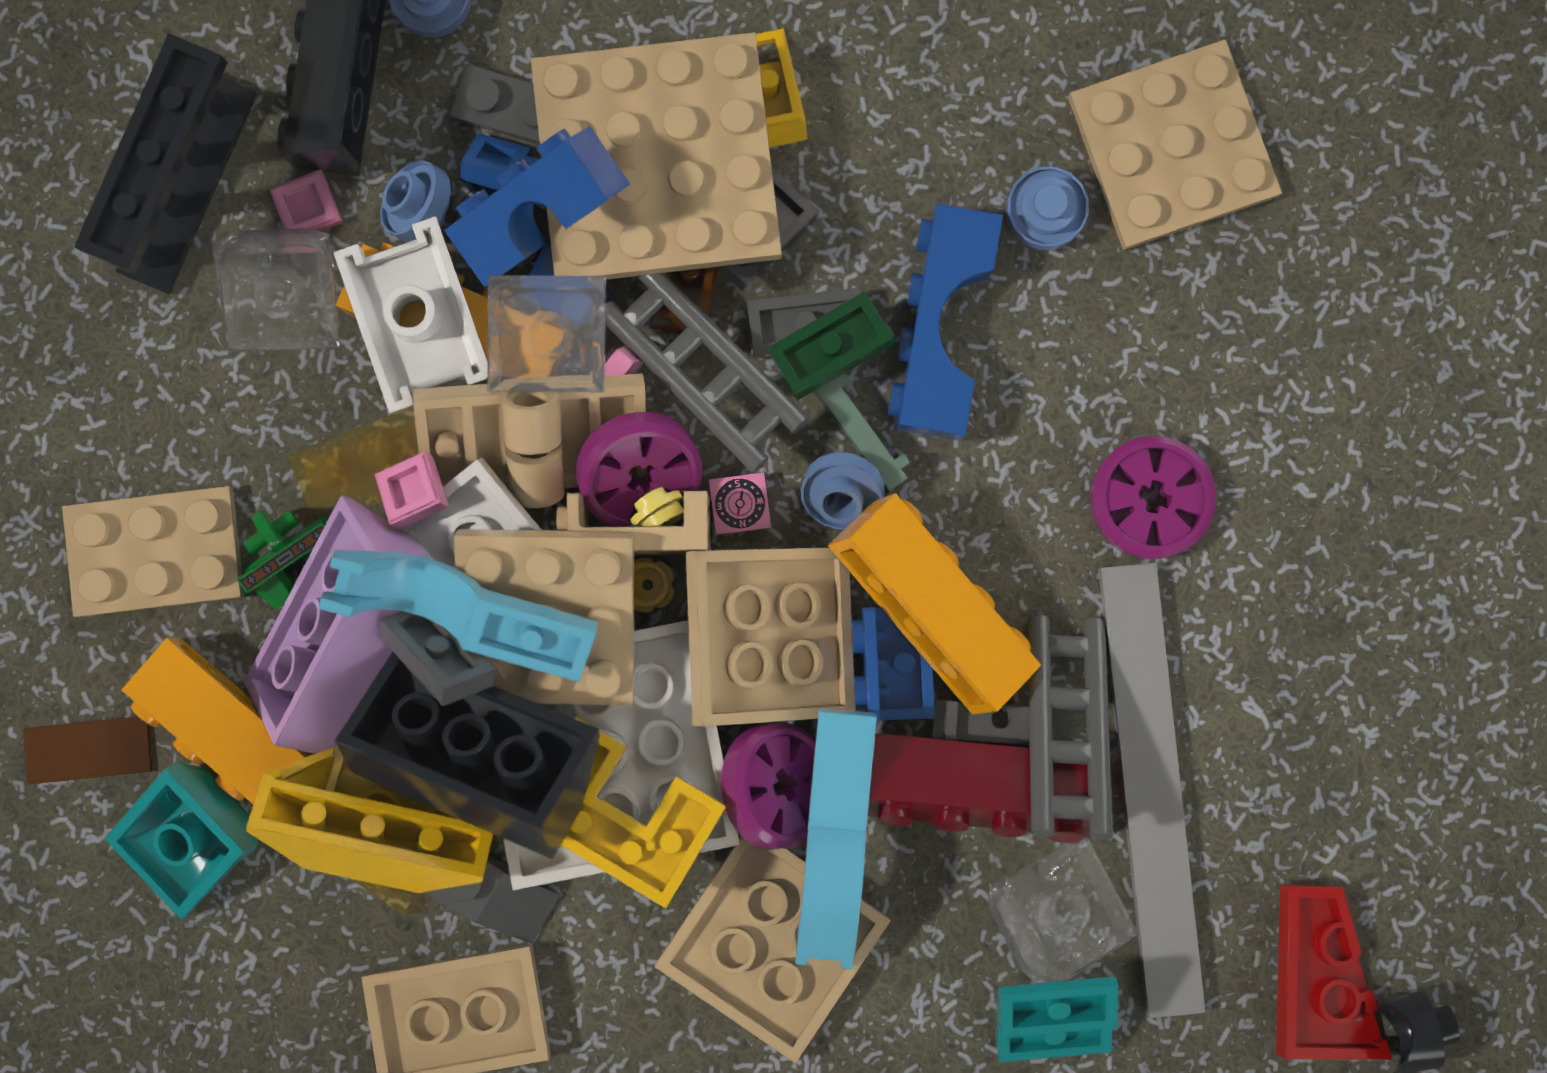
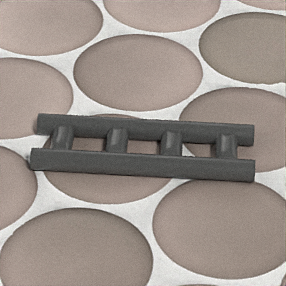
[597,273,809,474]
[1027,615,1113,840]

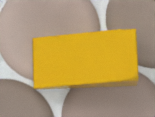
[756,28,807,147]

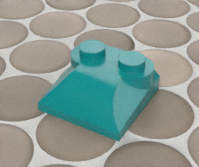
[104,761,258,920]

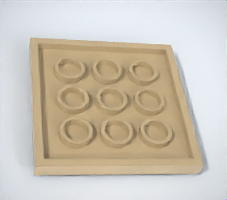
[530,32,782,285]

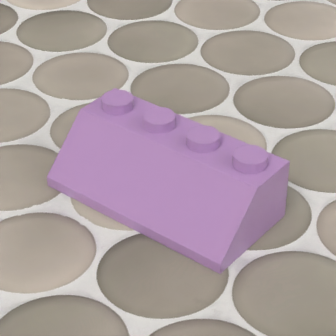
[244,495,430,754]

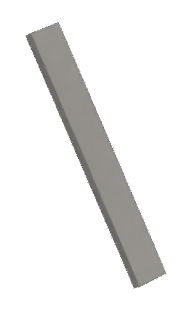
[1098,563,1206,1018]

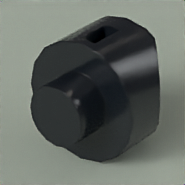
[1376,991,1460,1073]

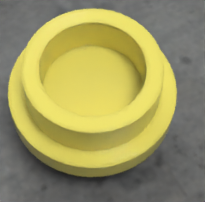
[630,487,684,527]

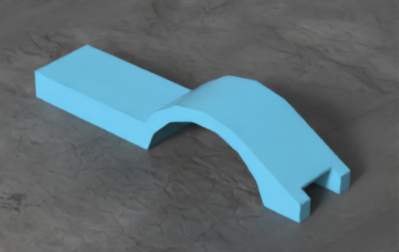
[318,550,598,682]
[795,708,877,969]

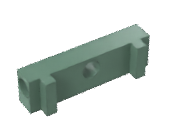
[813,373,910,493]

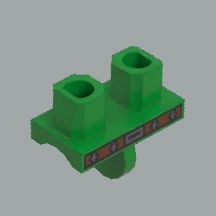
[237,509,328,610]

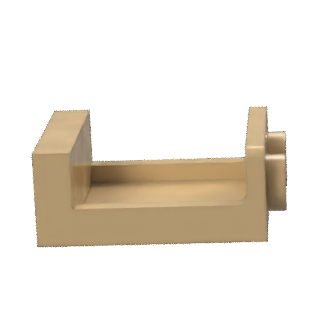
[557,491,711,556]

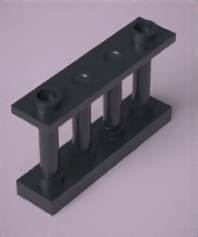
[74,33,257,295]

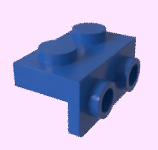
[851,607,935,722]

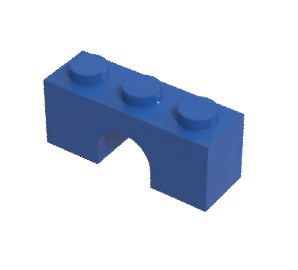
[444,126,630,287]

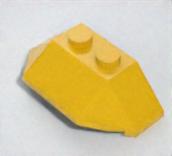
[247,746,493,893]

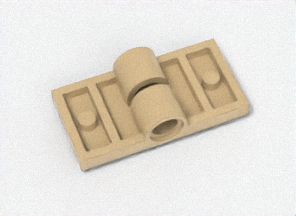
[413,373,648,508]

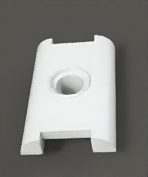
[333,216,493,414]

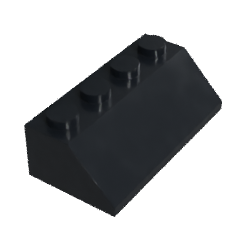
[277,0,386,177]
[334,651,601,860]

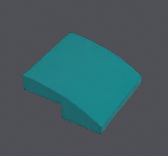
[996,977,1118,1062]

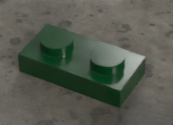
[767,291,894,401]

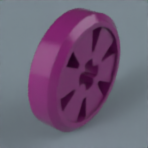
[576,412,702,527]
[1090,436,1216,559]
[721,722,815,850]

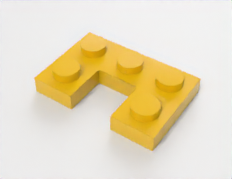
[561,717,727,909]

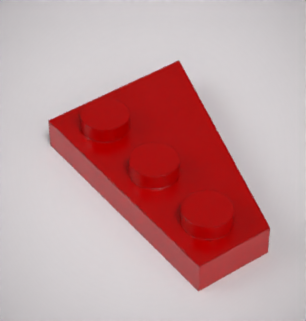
[1276,884,1392,1060]

